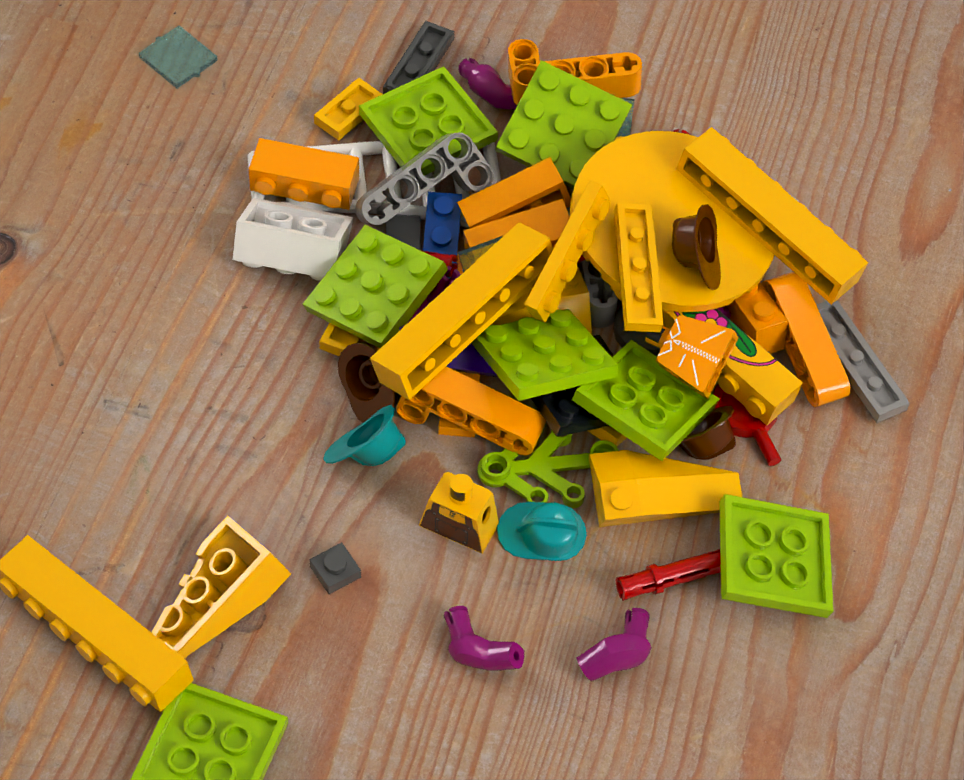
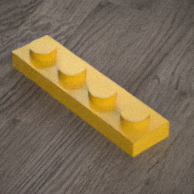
[524,181,610,323]
[614,202,663,333]

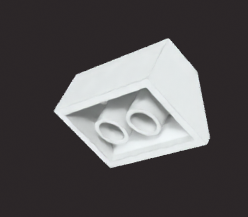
[232,198,353,281]

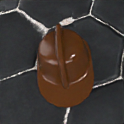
[672,204,721,290]
[338,343,395,423]
[679,405,736,460]

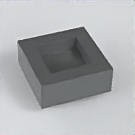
[309,542,361,594]

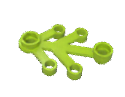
[477,429,619,508]

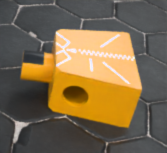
[645,315,739,399]

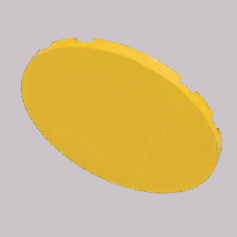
[570,131,774,312]

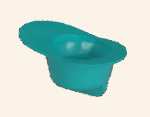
[323,405,406,466]
[497,502,587,561]

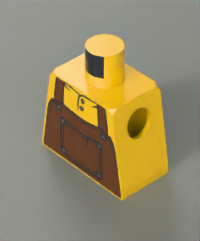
[419,472,499,554]

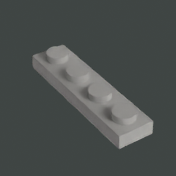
[817,300,910,423]

